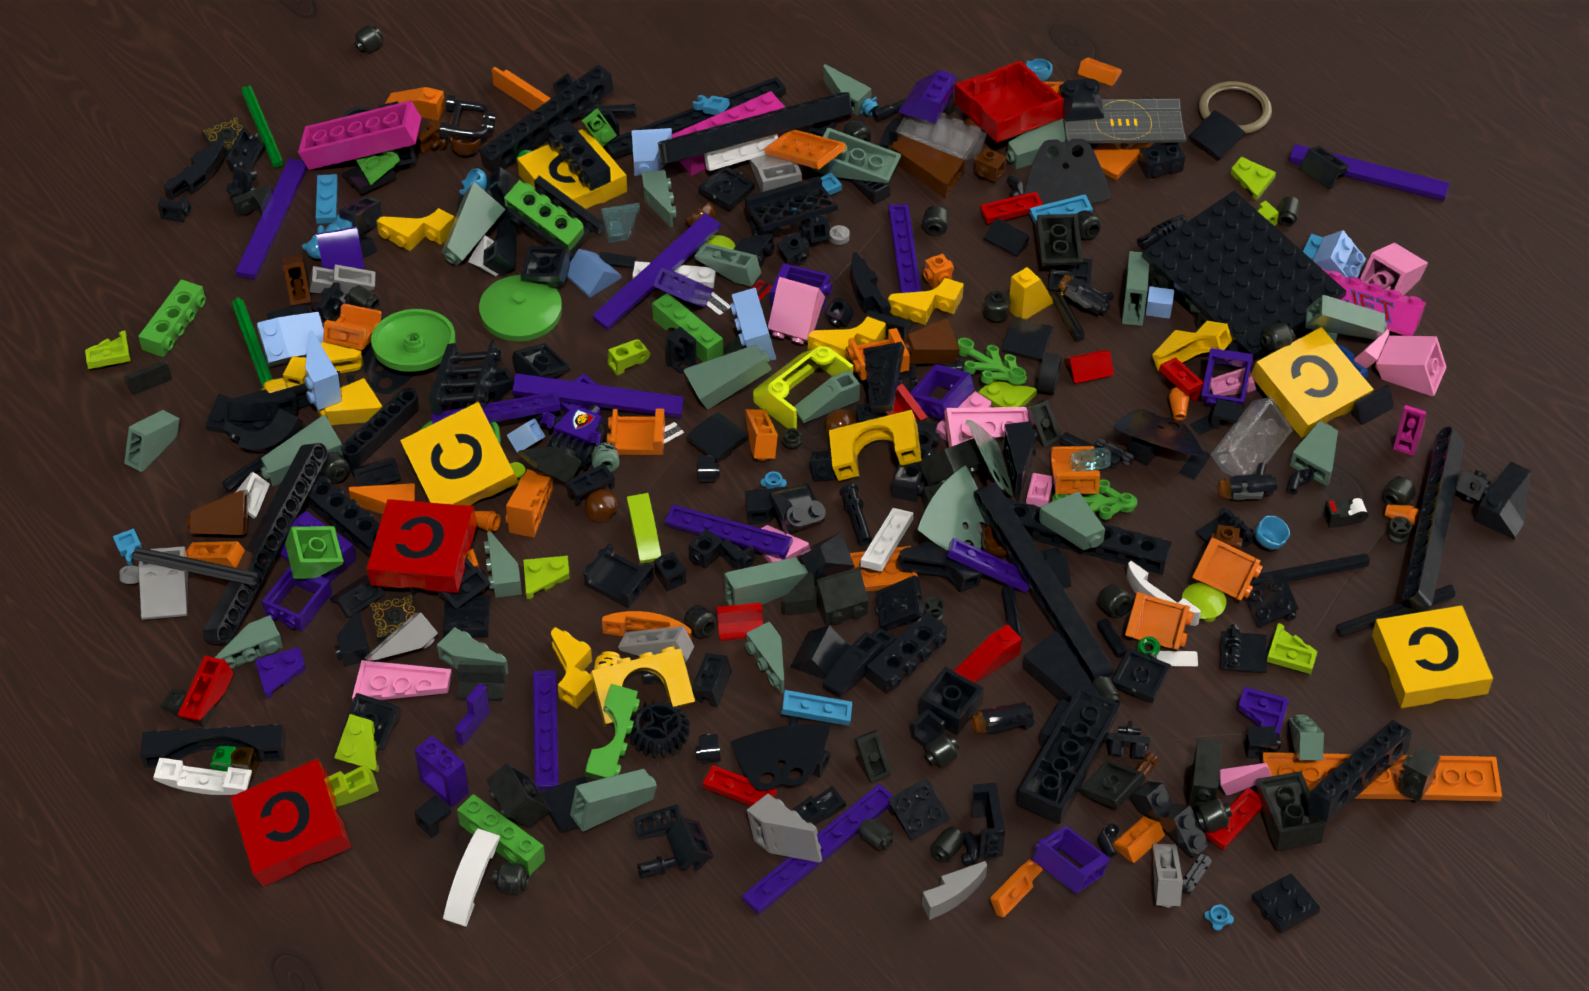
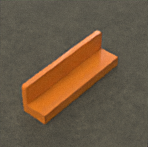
[492,67,551,111]

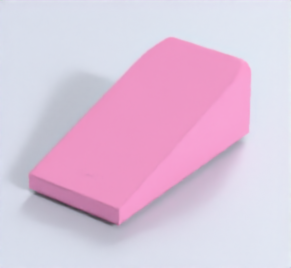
[1354,329,1389,368]
[1211,368,1256,396]
[1026,473,1053,507]
[1220,763,1272,795]

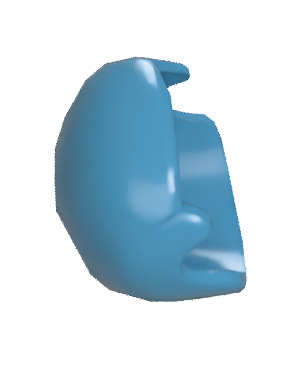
[1026,59,1053,82]
[459,168,487,196]
[1254,515,1290,550]

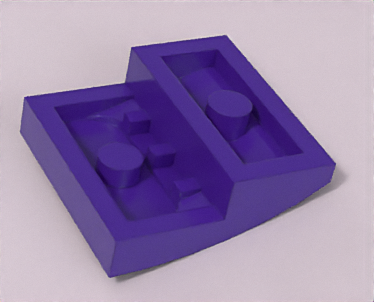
[316,227,365,270]

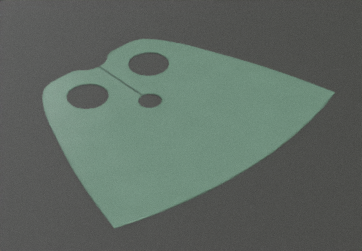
[966,420,1013,496]
[917,465,990,551]

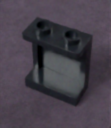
[583,544,654,609]
[970,783,1005,859]

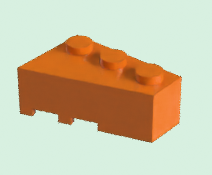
[506,469,554,538]

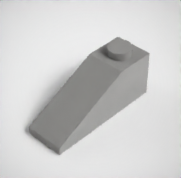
[365,612,438,661]
[618,626,694,662]
[1152,844,1183,908]

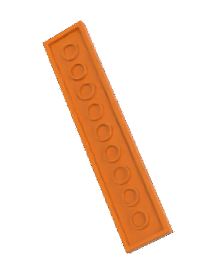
[1262,752,1502,801]

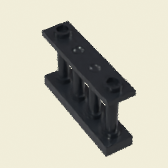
[509,176,603,262]
[428,340,502,415]

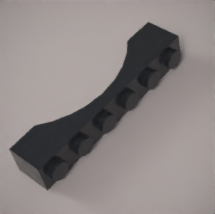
[483,167,518,276]
[140,724,286,768]

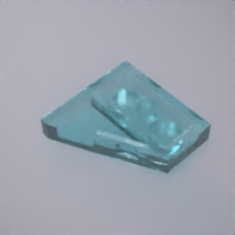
[601,203,640,243]

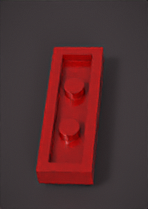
[980,192,1043,224]
[703,765,777,806]
[1205,788,1262,851]

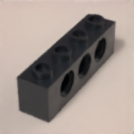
[548,120,611,191]
[891,420,940,502]
[866,612,947,694]

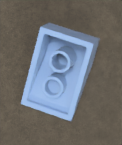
[257,312,326,368]
[304,331,342,410]

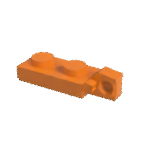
[990,859,1043,918]

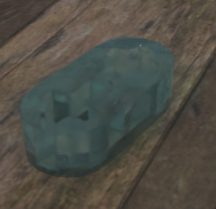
[1071,448,1111,471]

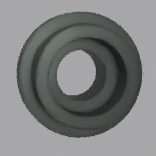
[781,428,803,448]

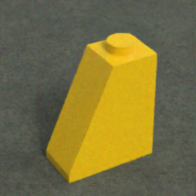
[1009,267,1053,319]
[317,378,382,425]

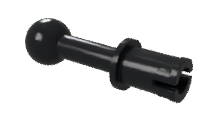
[637,856,698,879]

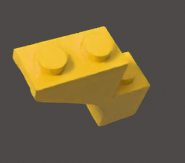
[377,208,455,251]
[888,278,964,325]
[808,316,886,360]
[1152,321,1232,371]
[283,342,363,387]
[551,627,594,709]

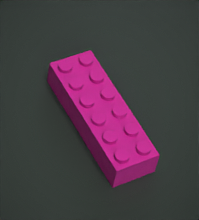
[672,91,787,176]
[298,101,421,170]

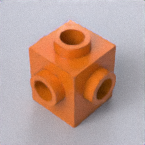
[923,254,954,289]

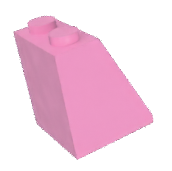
[1360,243,1428,295]
[768,277,825,345]
[1376,336,1446,396]

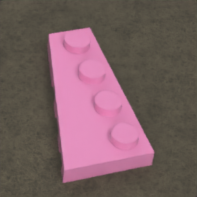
[944,407,1029,447]
[352,660,452,700]

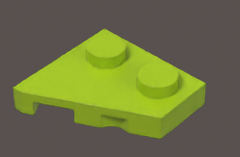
[979,380,1037,408]
[523,556,570,599]
[1267,623,1317,674]
[334,714,379,772]

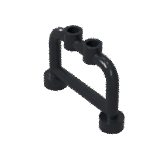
[439,95,496,139]

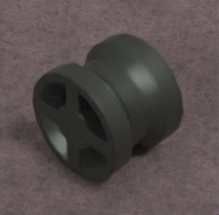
[1387,516,1412,544]
[923,596,944,622]

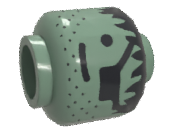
[591,442,620,473]

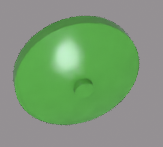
[479,275,562,342]
[371,309,456,372]

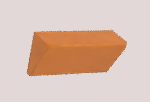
[1078,58,1122,86]
[1113,816,1165,863]

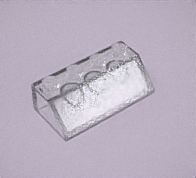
[896,113,987,160]
[1210,397,1293,477]

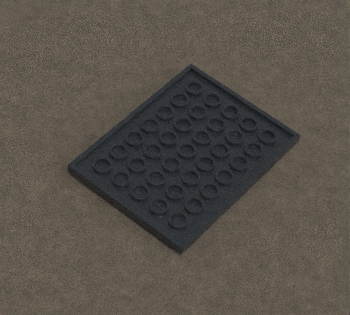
[1142,190,1346,359]

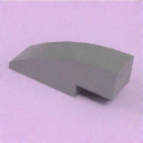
[309,264,375,294]
[922,861,987,920]

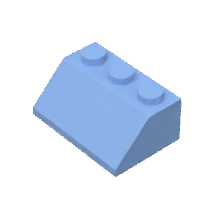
[730,288,776,360]

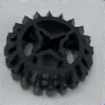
[628,699,690,758]

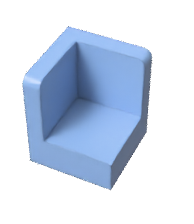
[1146,287,1174,318]
[507,419,546,453]

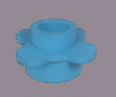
[860,97,879,116]
[761,471,787,489]
[1204,904,1234,931]

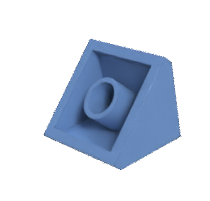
[567,249,621,298]

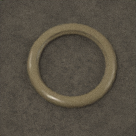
[1199,81,1272,134]

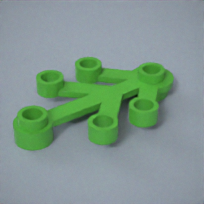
[957,338,1027,385]
[1052,479,1137,520]

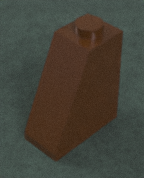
[281,254,311,305]
[904,319,960,364]
[187,490,248,535]

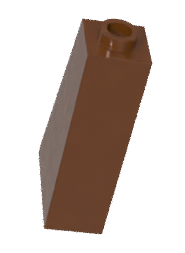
[891,135,965,198]

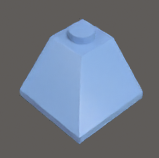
[632,128,672,176]

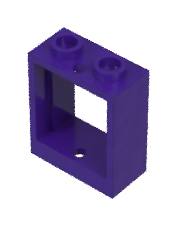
[770,263,833,310]
[653,267,713,307]
[1201,348,1253,408]
[910,364,974,420]
[262,566,332,631]
[415,736,469,808]
[1032,826,1111,894]

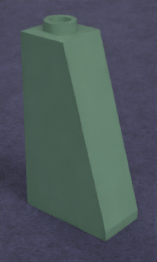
[1006,115,1080,169]
[441,182,505,266]
[1122,251,1149,326]
[1305,295,1387,340]
[684,345,772,410]
[260,415,343,486]
[724,557,808,606]
[570,769,657,832]

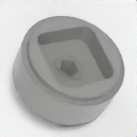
[830,225,850,245]
[119,566,139,584]

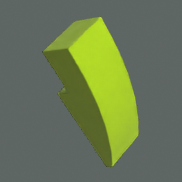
[627,493,661,564]
[329,765,379,807]

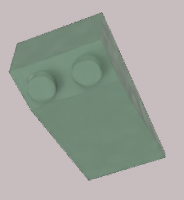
[811,128,902,183]

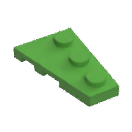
[356,151,400,185]

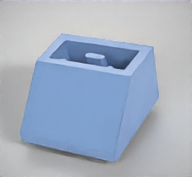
[1313,230,1366,278]

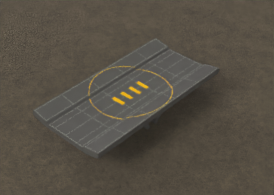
[1063,99,1186,149]

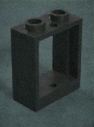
[1189,738,1221,812]

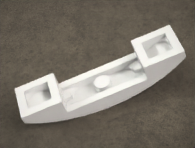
[1126,561,1201,626]
[153,758,252,795]
[443,829,501,927]

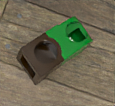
[210,746,260,778]

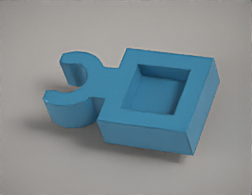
[692,95,730,115]
[113,529,142,566]

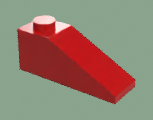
[954,624,1022,683]
[178,656,234,721]

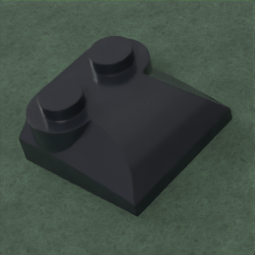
[1058,78,1104,122]
[520,246,570,287]
[512,343,571,378]
[769,483,826,535]
[340,693,400,750]

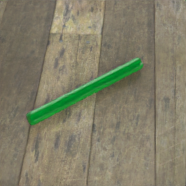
[242,86,283,168]
[231,298,272,388]

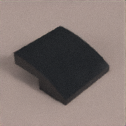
[1188,110,1246,161]
[342,166,395,194]
[1048,258,1093,291]
[1002,317,1054,362]
[686,412,748,462]
[436,557,491,610]
[443,595,491,637]
[542,777,588,832]

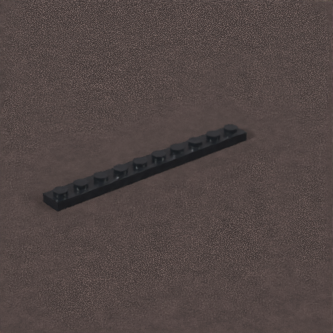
[604,77,786,159]

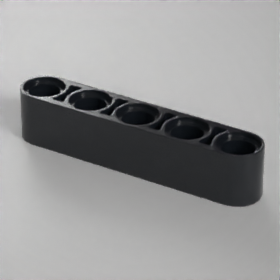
[341,387,419,469]

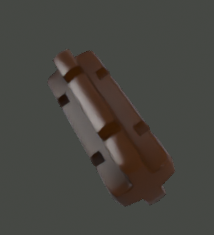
[1135,752,1158,788]

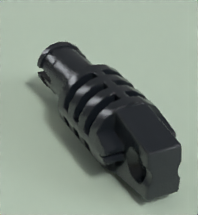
[1137,215,1188,250]

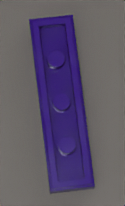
[947,538,1029,593]

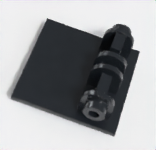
[1196,506,1256,550]
[1246,573,1299,628]
[1221,624,1267,673]
[888,777,950,841]

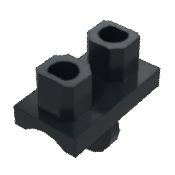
[226,166,257,198]
[311,282,347,322]
[1106,721,1150,760]

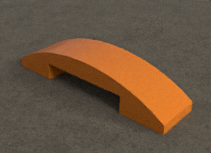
[602,611,692,641]

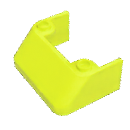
[753,346,853,429]

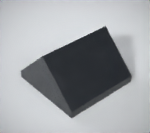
[791,625,850,680]

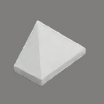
[468,235,498,276]
[236,472,270,518]

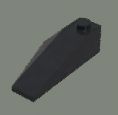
[1475,462,1531,540]

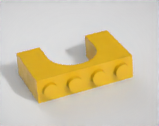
[829,410,922,481]
[590,646,695,727]

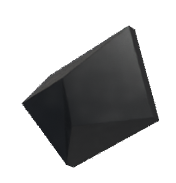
[800,532,855,586]

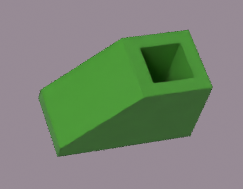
[582,109,617,147]

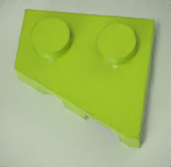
[1231,157,1276,200]
[85,331,130,369]

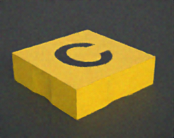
[517,128,627,209]
[1251,327,1373,438]
[400,402,519,506]
[1372,606,1493,708]

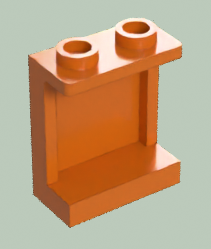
[323,304,382,350]
[846,328,910,380]
[607,409,665,455]
[1050,446,1100,494]
[1192,537,1263,601]
[1125,592,1194,651]

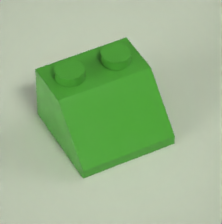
[285,526,343,579]

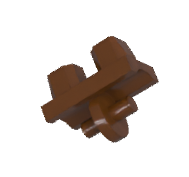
[416,120,449,155]

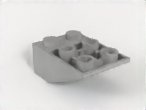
[748,155,802,192]
[139,546,188,620]
[747,794,822,862]

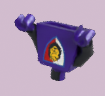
[540,404,606,449]

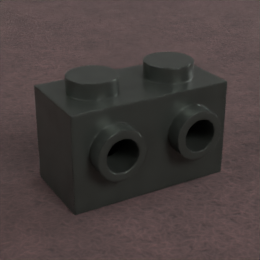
[1398,746,1440,802]

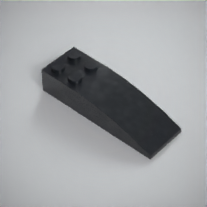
[1017,686,1121,824]

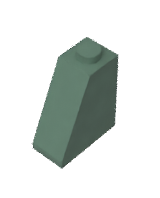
[124,410,180,472]
[1290,421,1338,486]
[1039,492,1105,550]

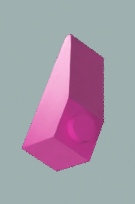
[1393,405,1426,456]

